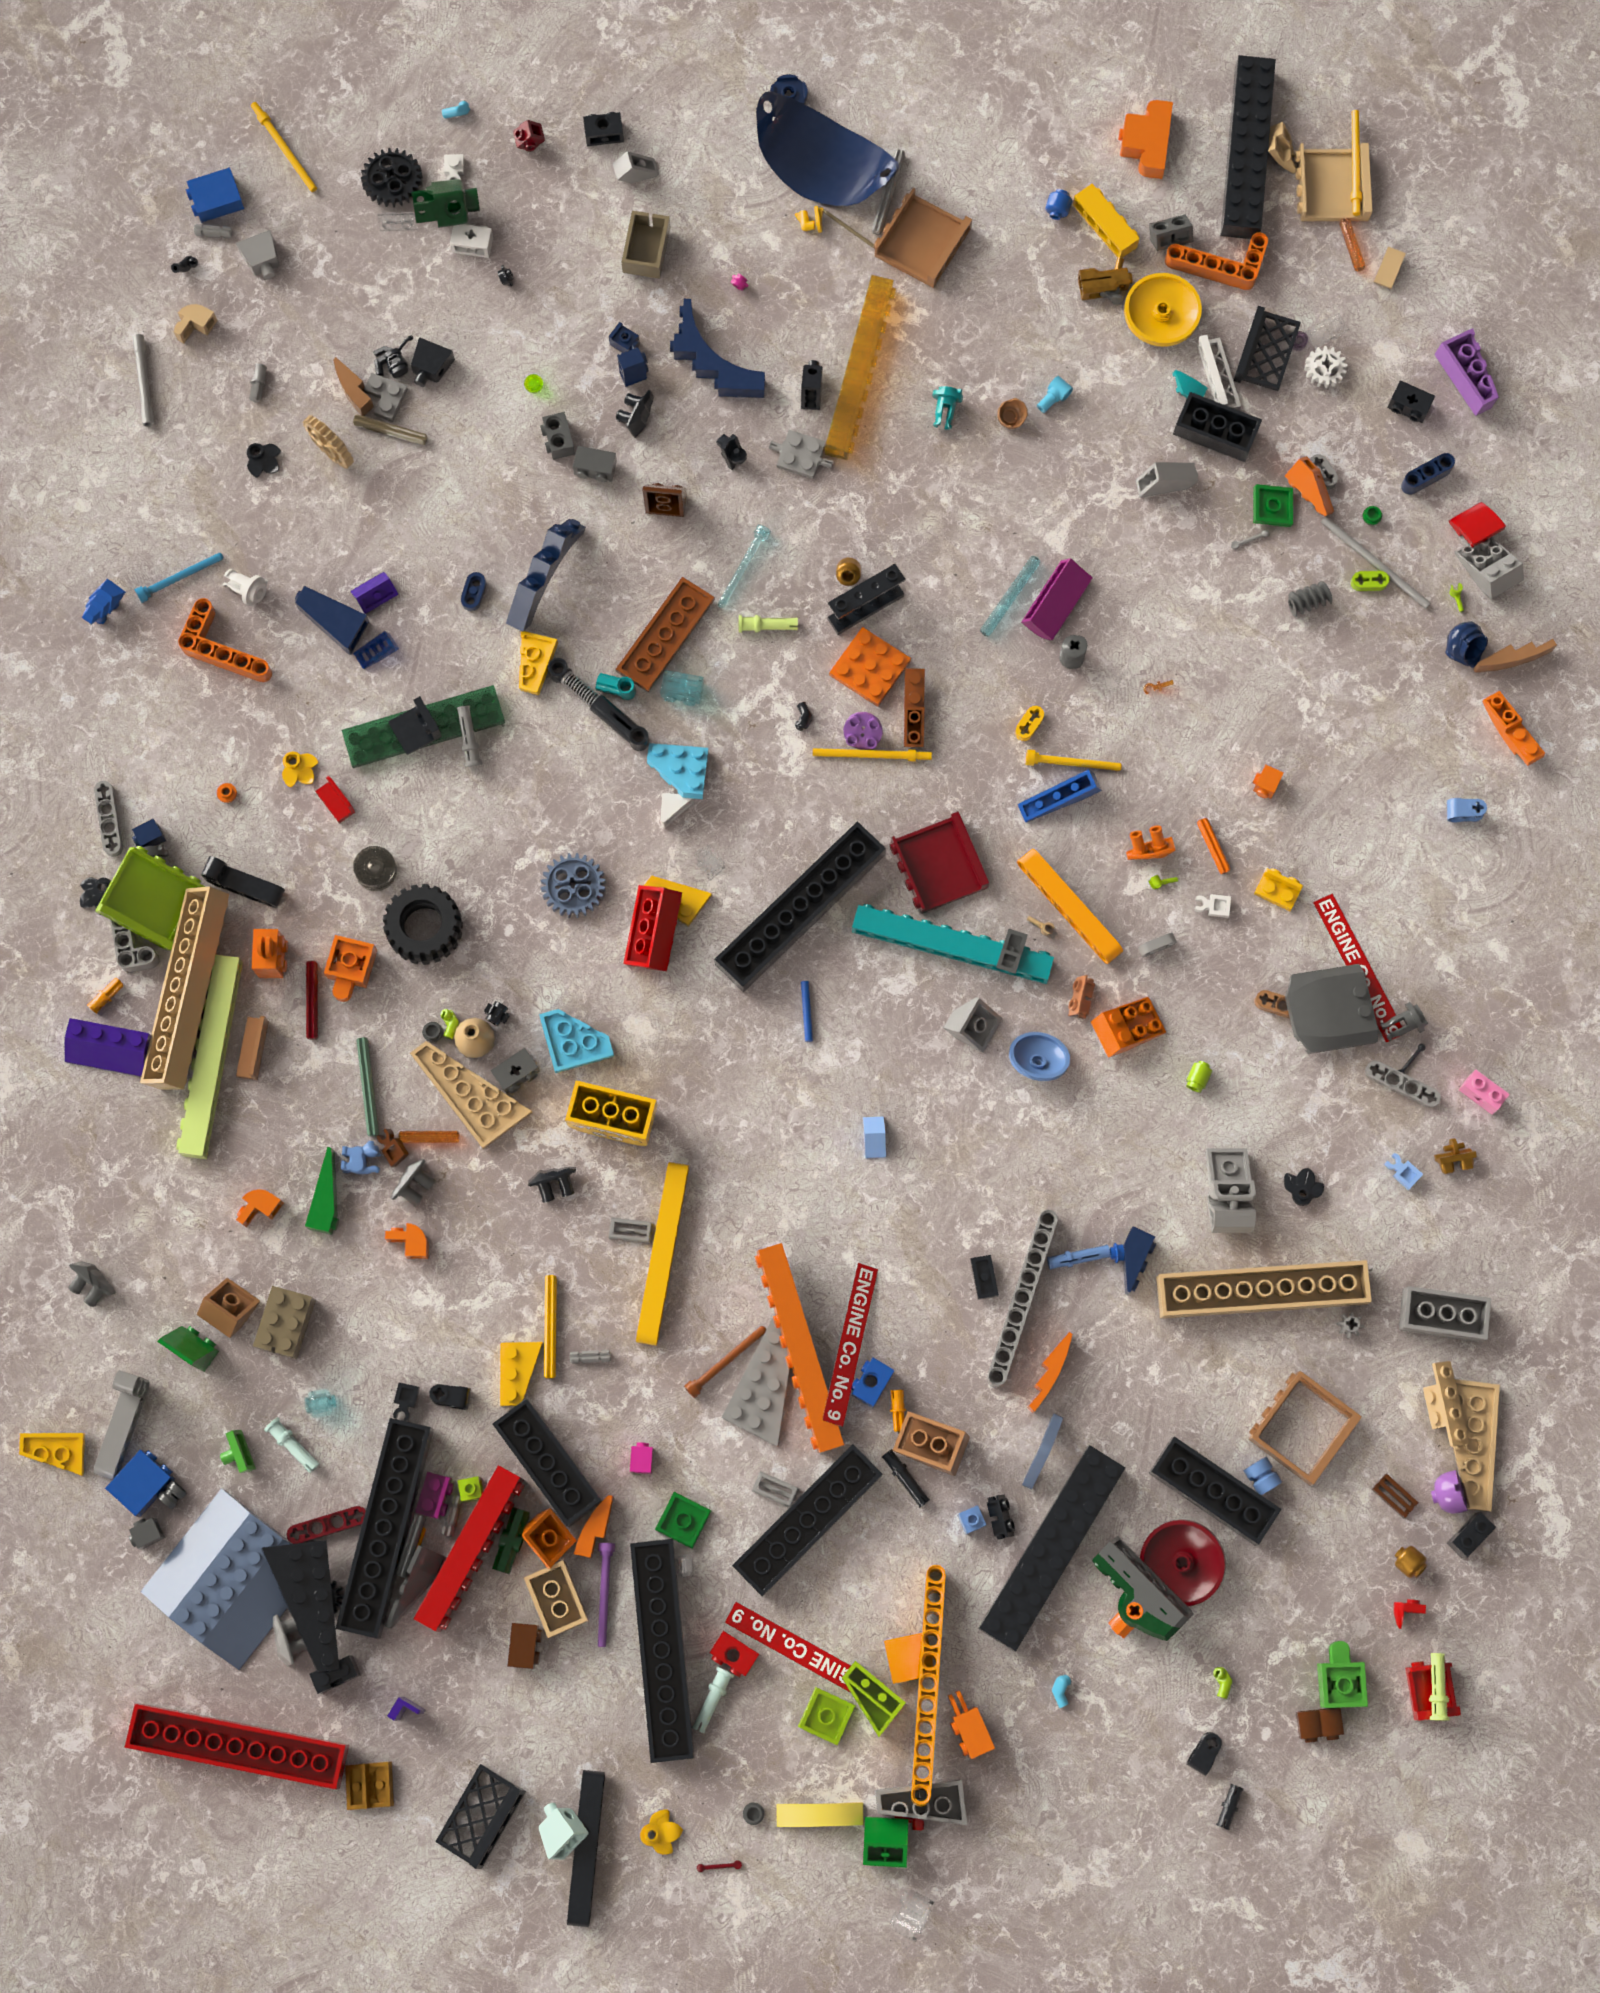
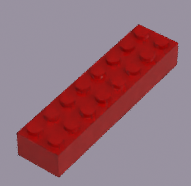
[413,1465,525,1632]

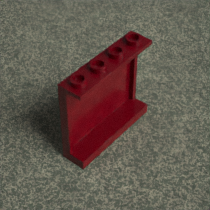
[889,811,989,914]

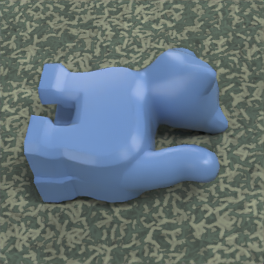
[341,1140,381,1175]

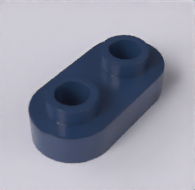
[461,572,486,611]

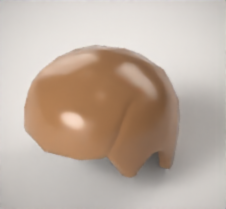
[997,398,1028,429]

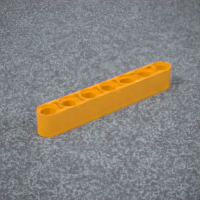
[1017,848,1123,964]

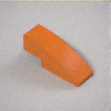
[574,1495,614,1558]

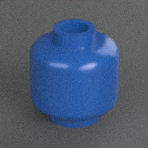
[1045,189,1073,220]

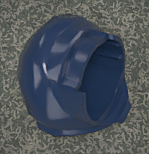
[1445,621,1488,668]

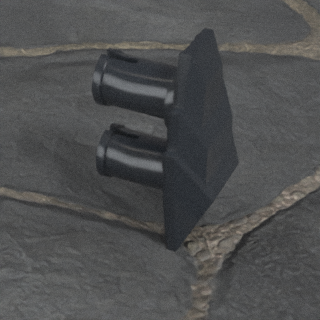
[616,390,654,438]
[528,1167,576,1203]

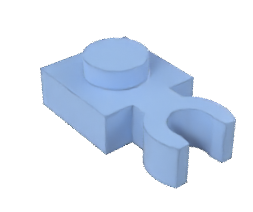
[1384,1153,1423,1190]

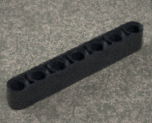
[567,1770,605,1927]

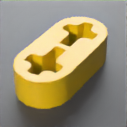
[1015,706,1044,741]

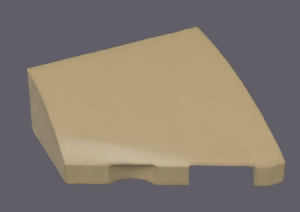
[1268,122,1297,174]

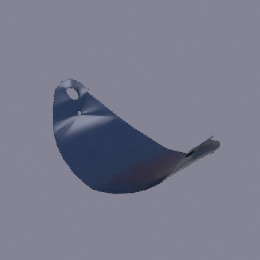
[756,91,899,206]

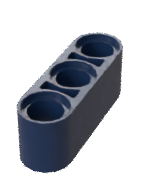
[1401,453,1455,495]

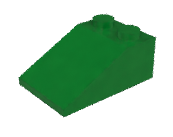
[157,1326,219,1372]

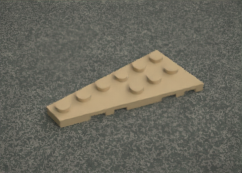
[410,1041,533,1149]
[1453,1379,1500,1512]

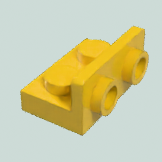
[1254,868,1303,911]

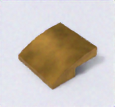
[345,1761,394,1810]

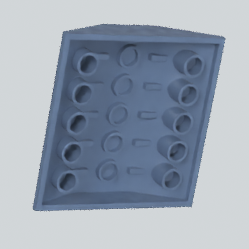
[140,1488,292,1670]

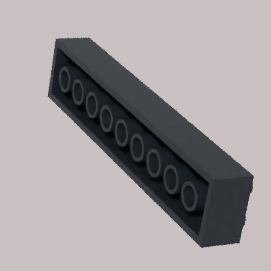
[1220,55,1276,239]
[714,821,886,993]
[335,1418,434,1639]
[978,1445,1126,1652]
[630,1539,695,1763]

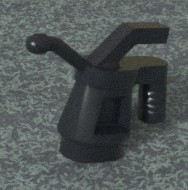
[373,335,413,378]

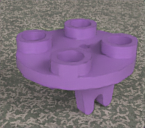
[843,712,883,750]

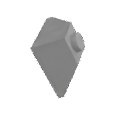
[944,997,1002,1052]

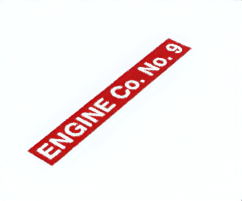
[1313,893,1402,1043]
[822,1263,878,1427]
[725,1602,851,1693]

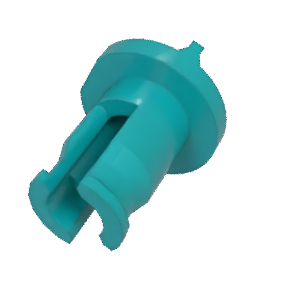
[932,386,963,430]

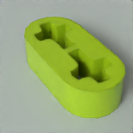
[1351,571,1389,591]

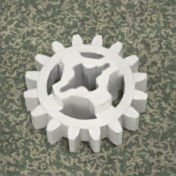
[1304,346,1348,388]

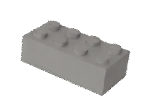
[1399,1286,1491,1342]

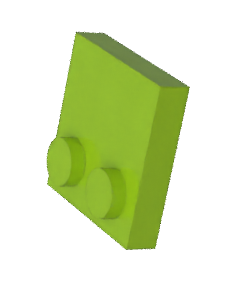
[798,1687,855,1746]

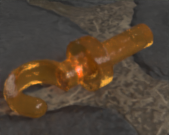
[1143,680,1174,694]

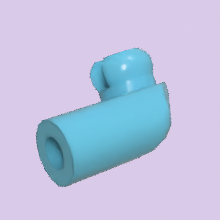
[442,101,470,119]
[1052,1675,1071,1708]

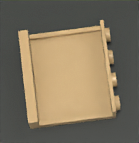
[1295,143,1372,221]

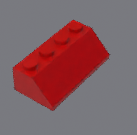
[623,885,682,972]

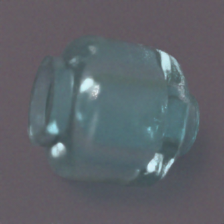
[304,1389,336,1418]

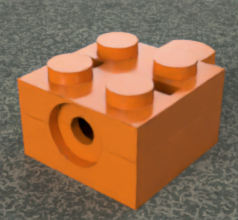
[252,929,288,978]
[324,935,378,1002]
[947,1690,995,1759]

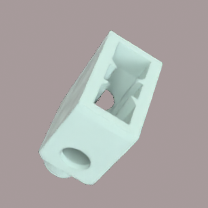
[539,1803,589,1860]

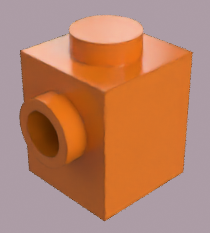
[1252,764,1284,799]

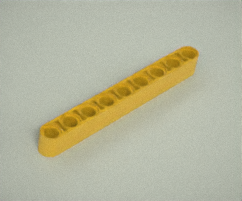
[636,1162,689,1346]

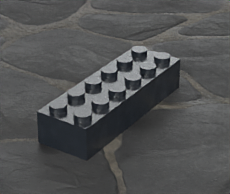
[492,1398,602,1528]
[1149,1436,1282,1546]

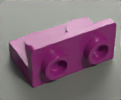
[415,1471,454,1520]

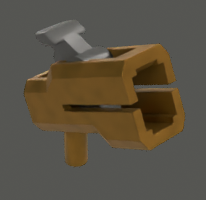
[1078,257,1133,305]

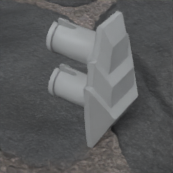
[273,1615,307,1667]

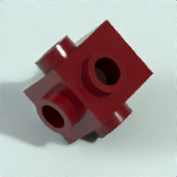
[513,120,545,152]

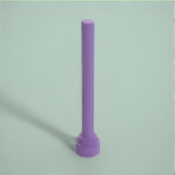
[598,1543,615,1647]

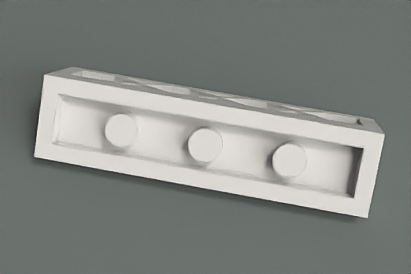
[1197,335,1241,409]

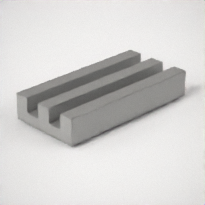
[609,1217,653,1244]
[752,1471,799,1508]

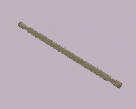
[818,205,875,249]

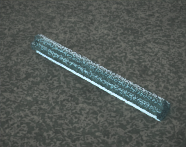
[980,556,1041,637]

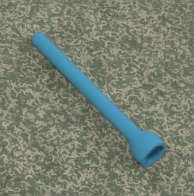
[134,553,223,603]

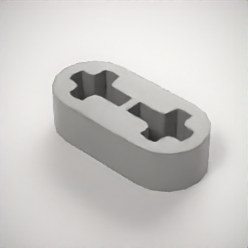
[1310,454,1338,490]
[1138,933,1177,957]

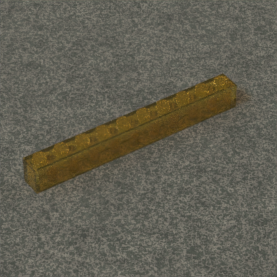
[825,275,896,460]

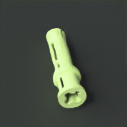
[738,615,798,633]
[1429,1653,1450,1721]

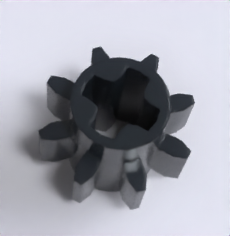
[484,1001,510,1026]

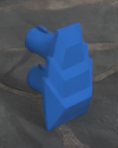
[82,578,126,625]

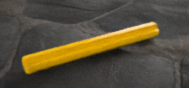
[544,1275,557,1379]

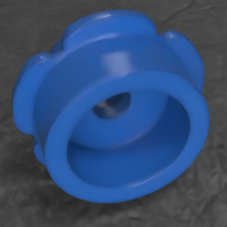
[1110,1243,1124,1263]

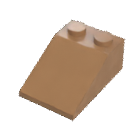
[893,1411,970,1476]

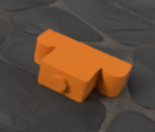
[1118,100,1173,179]

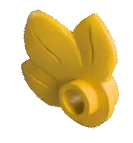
[282,751,318,788]
[640,1809,683,1855]

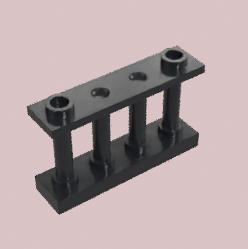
[827,564,906,635]

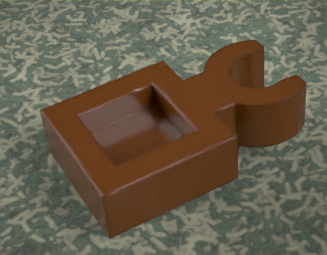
[377,1129,409,1167]

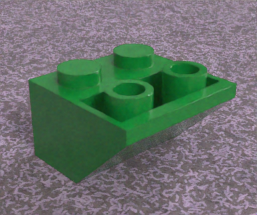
[863,1816,908,1868]

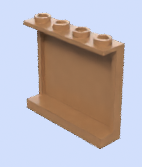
[873,188,972,288]

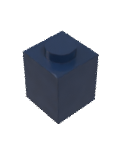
[132,818,166,847]

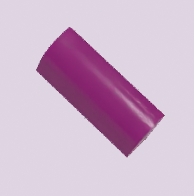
[1021,558,1093,640]

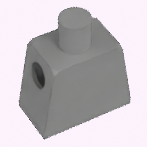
[236,230,279,279]

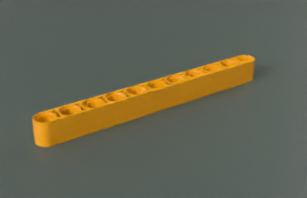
[911,1565,946,1807]

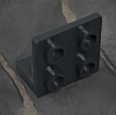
[388,696,442,755]

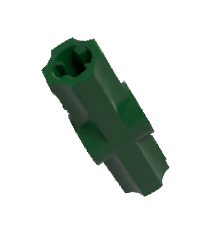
[492,1507,530,1574]

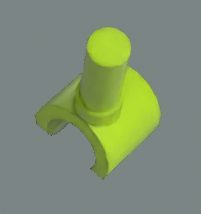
[1449,583,1464,612]
[1148,875,1178,889]

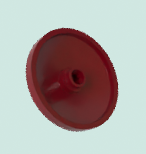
[1140,1519,1226,1606]

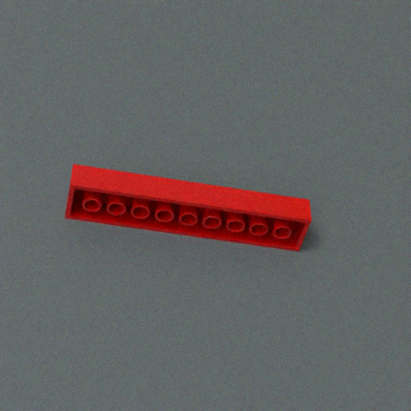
[124,1703,349,1790]

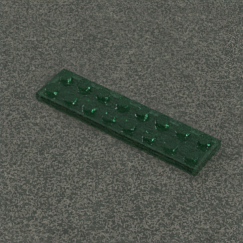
[341,685,505,768]

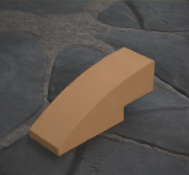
[333,357,374,416]

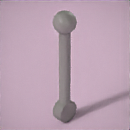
[1231,530,1269,550]

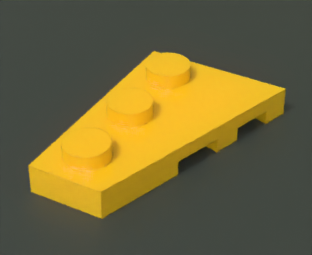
[519,631,559,695]
[500,1342,543,1406]

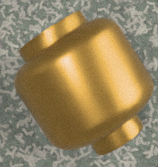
[836,557,861,586]
[1395,1546,1428,1578]

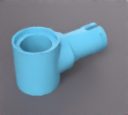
[1037,376,1073,413]

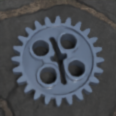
[541,853,606,918]

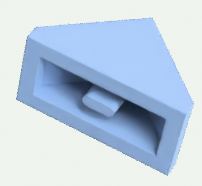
[863,1116,886,1158]

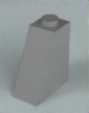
[1135,462,1199,497]

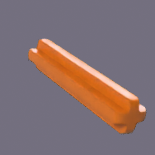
[1197,818,1230,874]

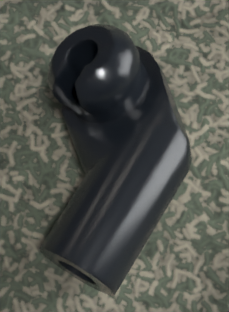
[171,256,198,273]
[795,702,812,731]

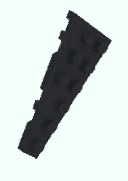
[261,1540,340,1673]

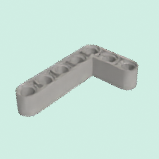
[94,1370,150,1480]

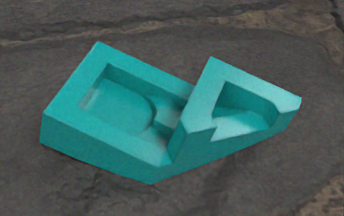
[1172,370,1208,398]

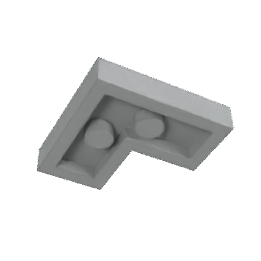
[364,373,408,422]

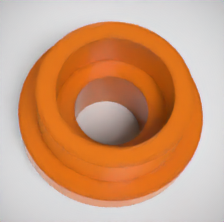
[217,783,237,803]

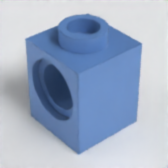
[957,1505,986,1534]

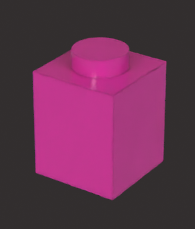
[630,1442,654,1474]

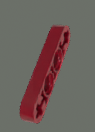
[286,1506,366,1544]

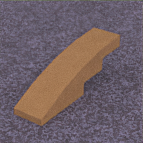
[1473,639,1557,673]

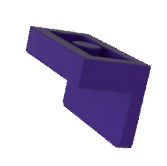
[350,572,399,614]
[387,1697,426,1721]

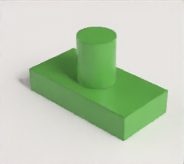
[220,1430,256,1473]

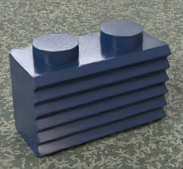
[617,347,649,387]

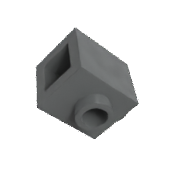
[129,1518,165,1550]

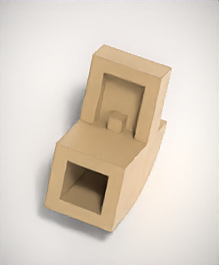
[173,304,218,344]

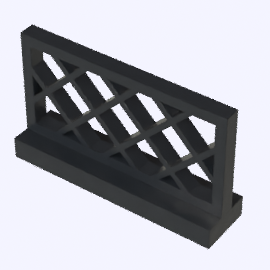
[1233,306,1301,391]
[435,1764,526,1869]

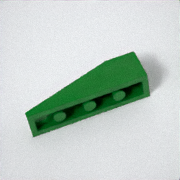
[305,1147,339,1235]

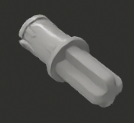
[249,364,267,403]

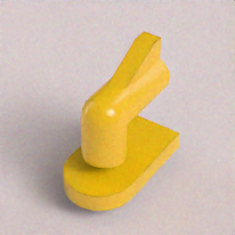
[795,206,824,233]

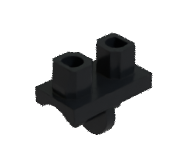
[716,434,747,470]

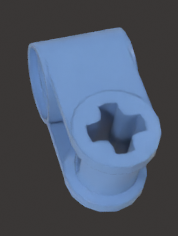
[1447,798,1487,822]

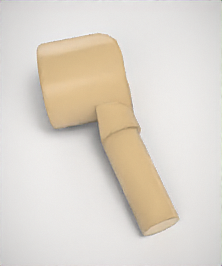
[1027,916,1055,936]

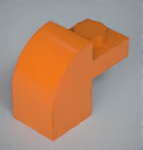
[236,1189,284,1228]
[385,1223,429,1259]

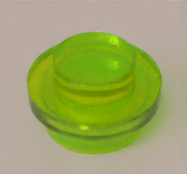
[524,374,543,393]

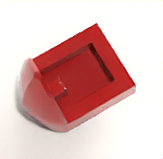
[1394,1599,1426,1629]

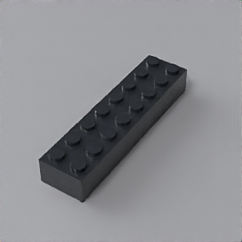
[732,1444,883,1597]

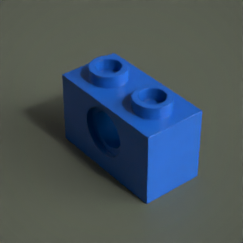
[851,1358,895,1408]

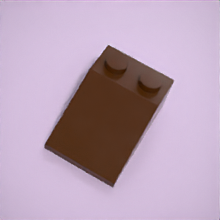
[642,483,687,517]

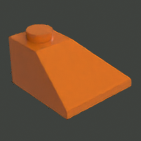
[522,1508,577,1569]

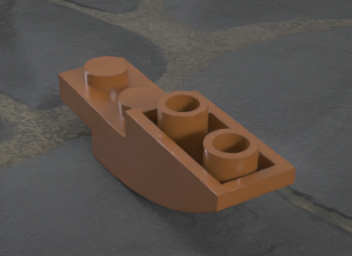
[904,668,925,747]

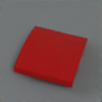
[1449,502,1506,548]

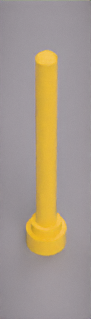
[1025,749,1122,771]

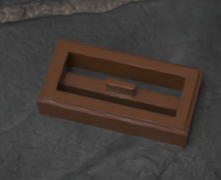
[1371,1473,1419,1519]

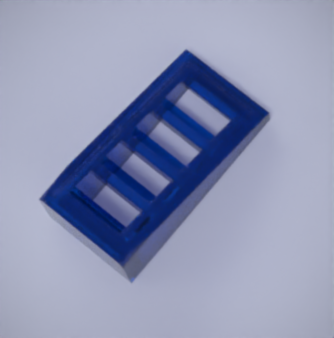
[353,631,399,670]

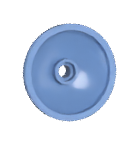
[1009,1032,1070,1081]

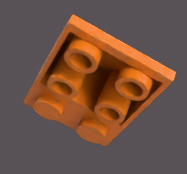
[1091,996,1166,1058]

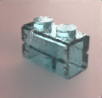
[660,670,704,706]

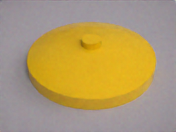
[1124,273,1202,347]

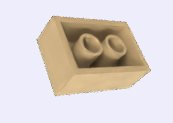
[524,1560,589,1638]

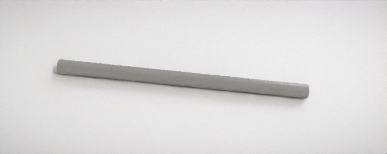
[1321,516,1431,609]

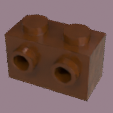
[507,1623,542,1669]

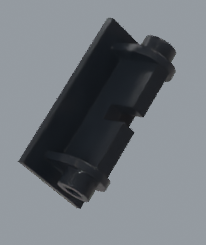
[986,1494,1015,1540]

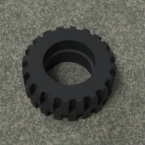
[383,884,463,965]

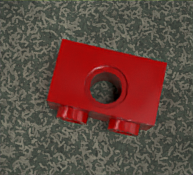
[709,1631,759,1678]

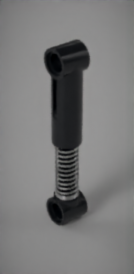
[548,658,649,751]

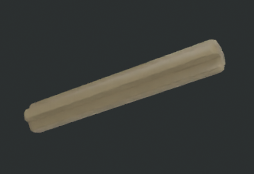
[353,414,427,445]

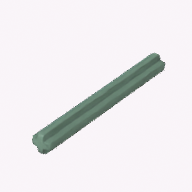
[356,1037,379,1137]

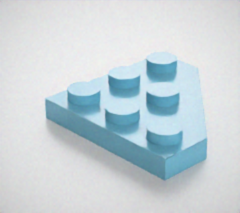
[647,743,708,799]
[539,1009,614,1073]

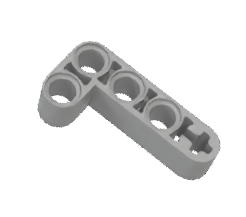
[110,920,159,973]

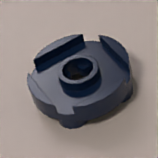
[770,74,808,104]

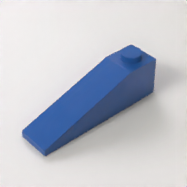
[1017,769,1102,822]

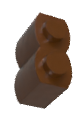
[1296,1708,1344,1743]

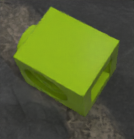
[457,1476,483,1503]

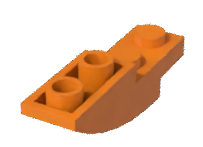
[1483,691,1545,766]

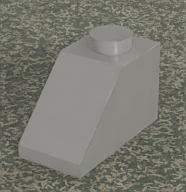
[613,151,659,183]

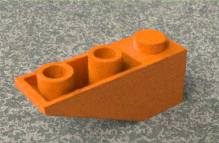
[1285,456,1334,516]

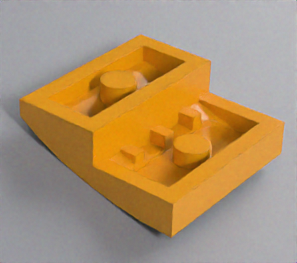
[884,1633,934,1684]

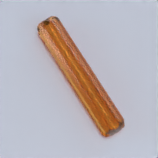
[1339,218,1366,272]
[398,1131,460,1143]

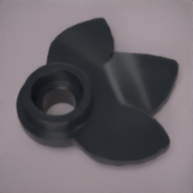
[246,443,281,478]
[79,877,111,915]
[1284,1168,1324,1206]

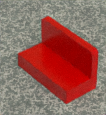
[315,776,355,824]

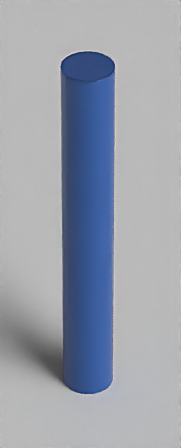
[801,981,813,1042]

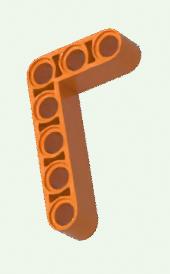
[1165,232,1268,290]
[178,598,272,682]

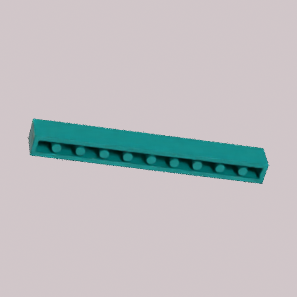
[852,904,1054,984]

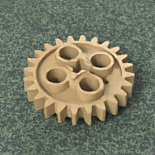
[302,415,354,469]

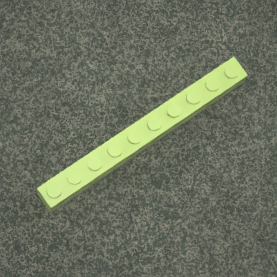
[176,954,243,1159]

